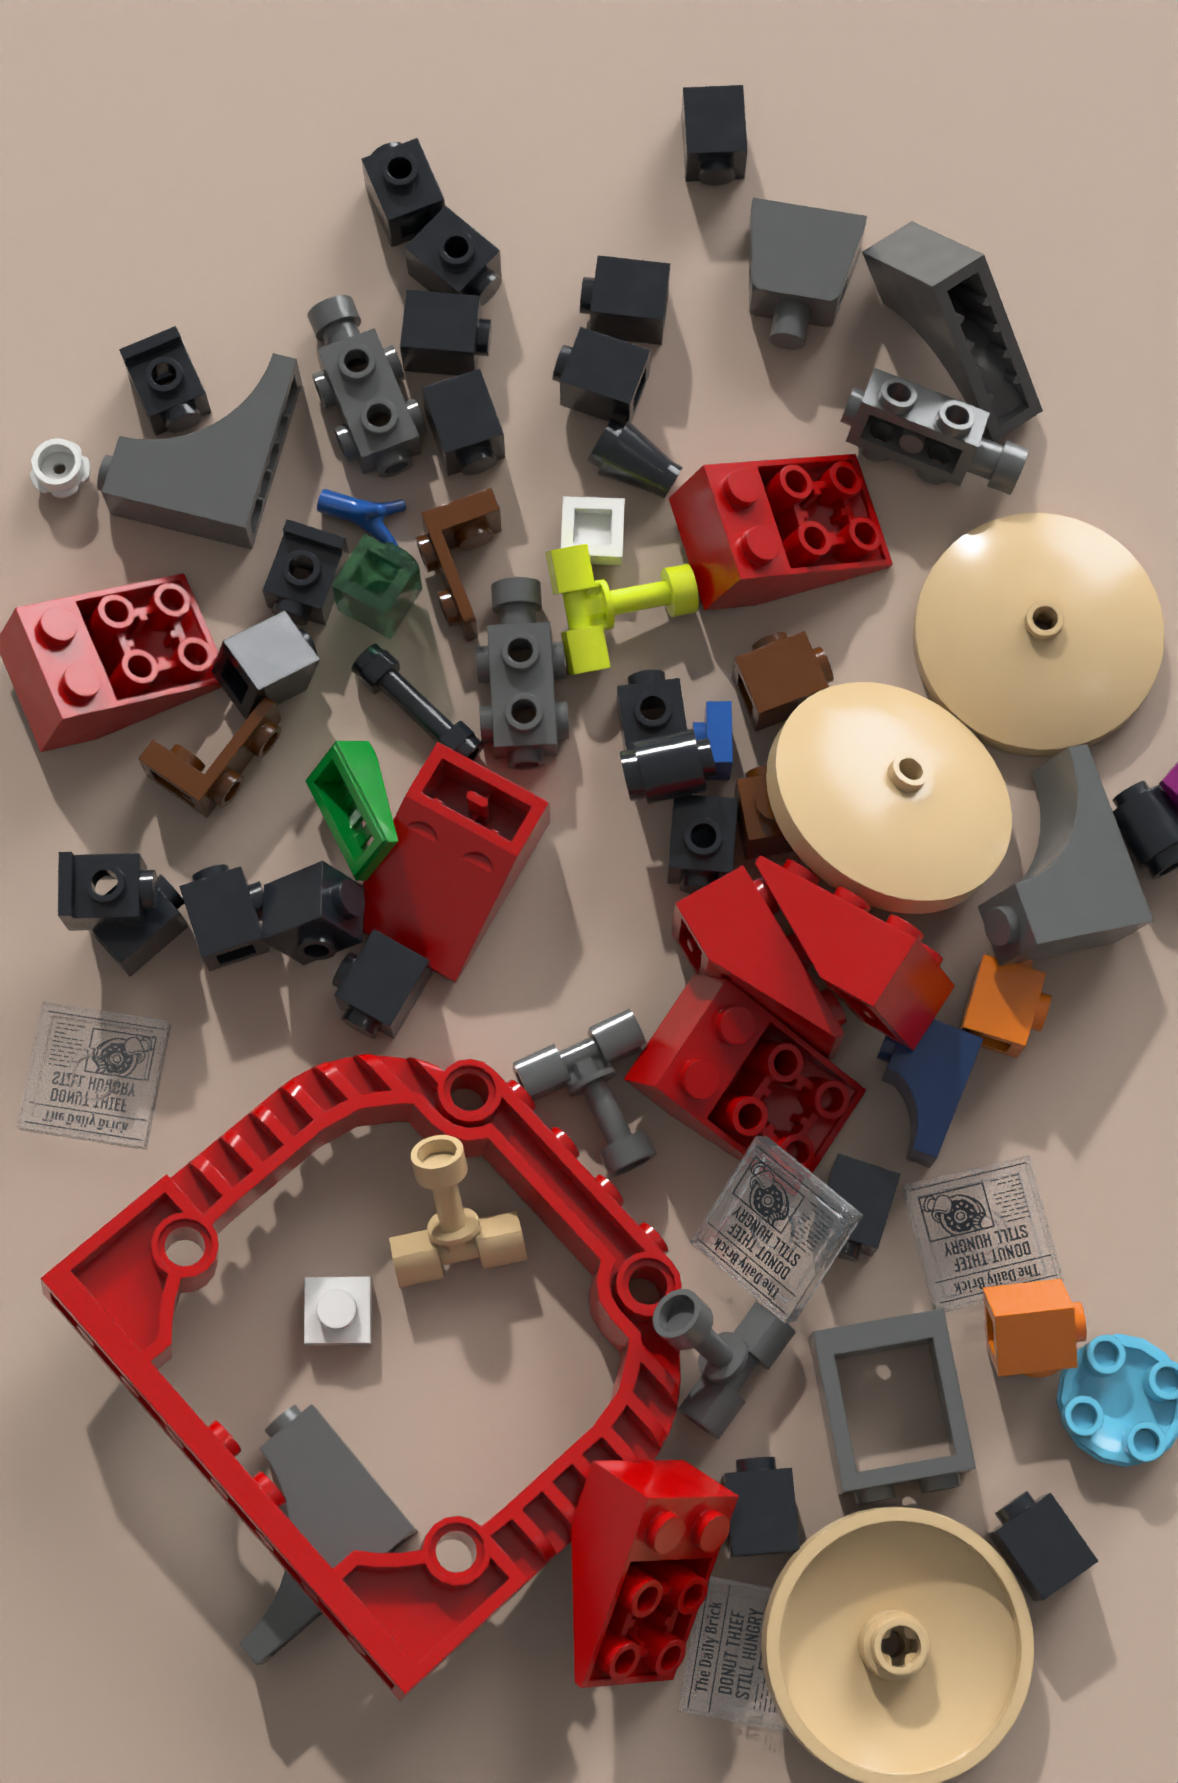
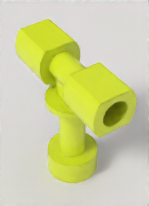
[545,544,699,675]

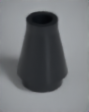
[587,418,683,499]

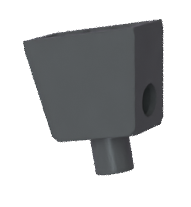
[748,198,867,350]

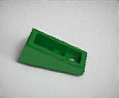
[305,741,398,881]

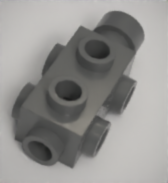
[307,295,427,477]
[840,368,1029,495]
[476,577,569,770]

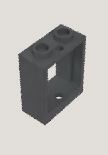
[808,1308,976,1505]

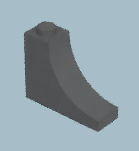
[862,221,1043,442]
[97,353,302,549]
[978,744,1154,966]
[240,1404,418,1665]

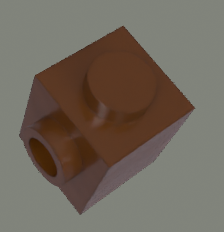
[732,631,834,732]
[734,765,794,860]

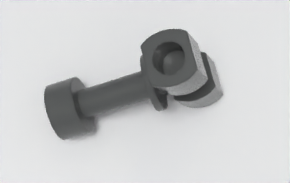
[512,1009,656,1177]
[653,1289,796,1440]

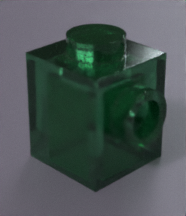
[332,533,423,640]

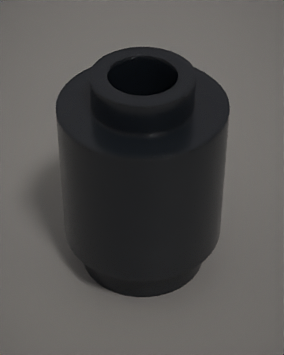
[620,728,717,804]
[1112,780,1178,879]

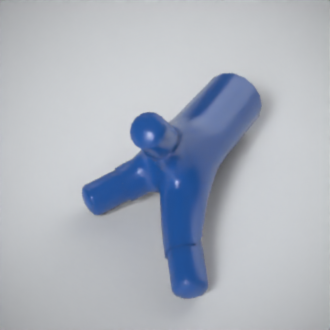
[317,489,406,559]

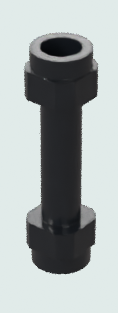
[351,643,484,761]

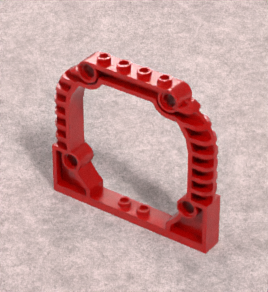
[40,1054,682,1702]

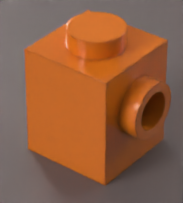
[959,954,1052,1058]
[983,1279,1087,1378]

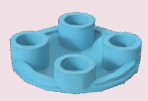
[1056,1334,1178,1467]

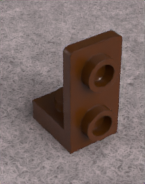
[415,488,502,642]
[138,696,281,818]

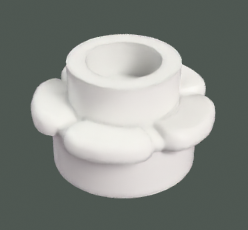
[30,438,91,498]

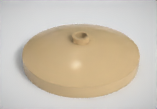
[913,513,1165,757]
[766,682,1012,914]
[761,1507,1034,1783]

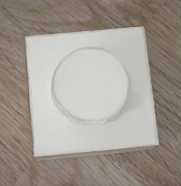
[561,496,625,565]
[304,1276,372,1346]

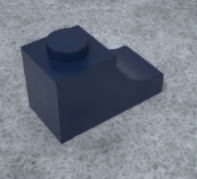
[877,1019,983,1168]

